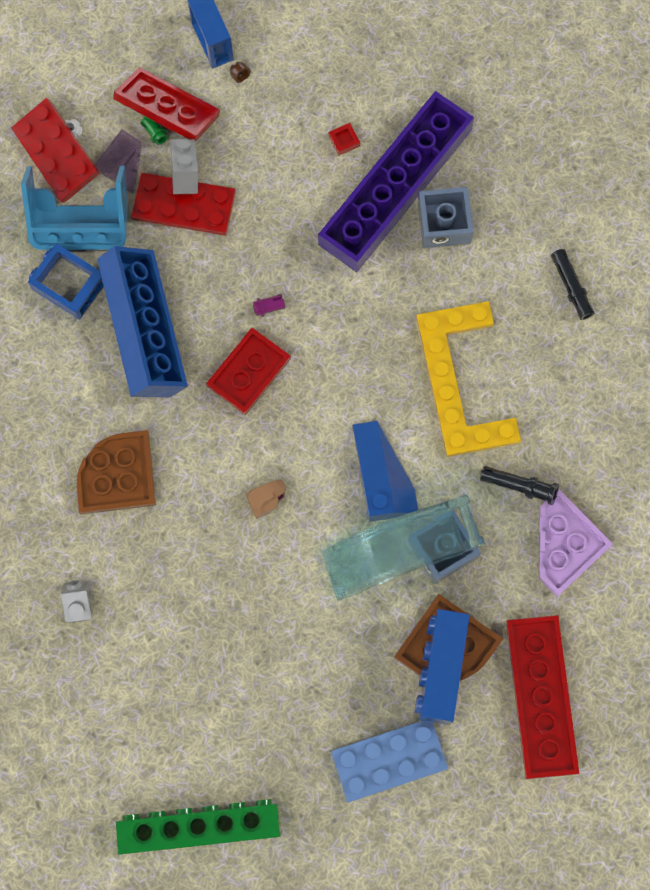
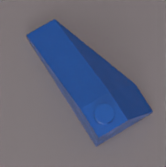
[352,421,419,522]

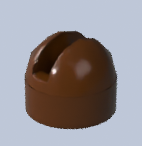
[230,62,251,83]

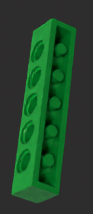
[116,799,281,855]

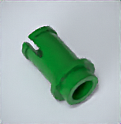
[140,116,168,145]

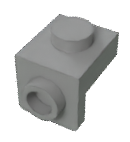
[61,580,92,623]

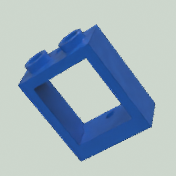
[187,0,234,69]
[28,243,104,320]

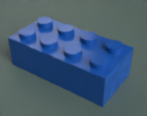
[414,609,470,725]

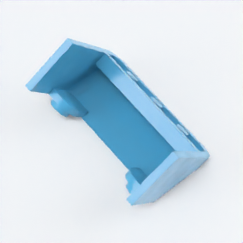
[21,166,128,250]

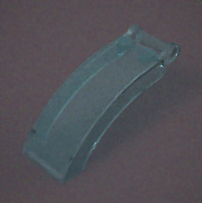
[321,495,485,601]

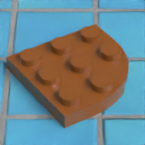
[77,430,156,515]
[394,594,503,681]

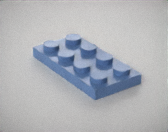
[331,721,448,803]

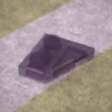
[95,129,142,194]

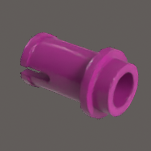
[252,294,285,317]

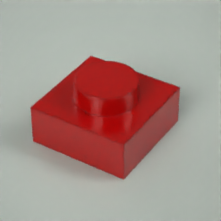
[328,123,360,156]

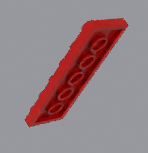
[506,615,580,779]

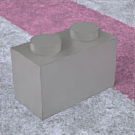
[171,139,198,194]

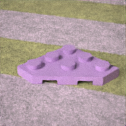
[539,489,613,597]

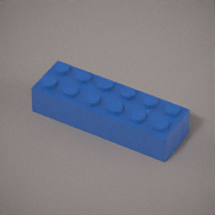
[97,246,188,398]

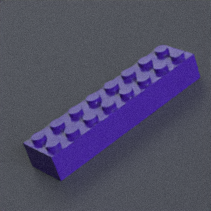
[318,91,474,273]

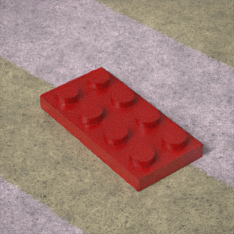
[113,67,220,142]
[11,98,100,203]
[131,173,236,236]

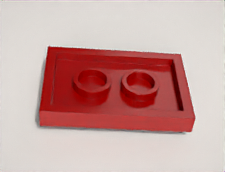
[206,328,291,416]

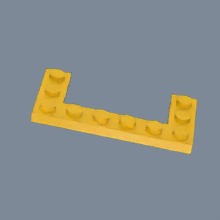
[416,301,521,457]

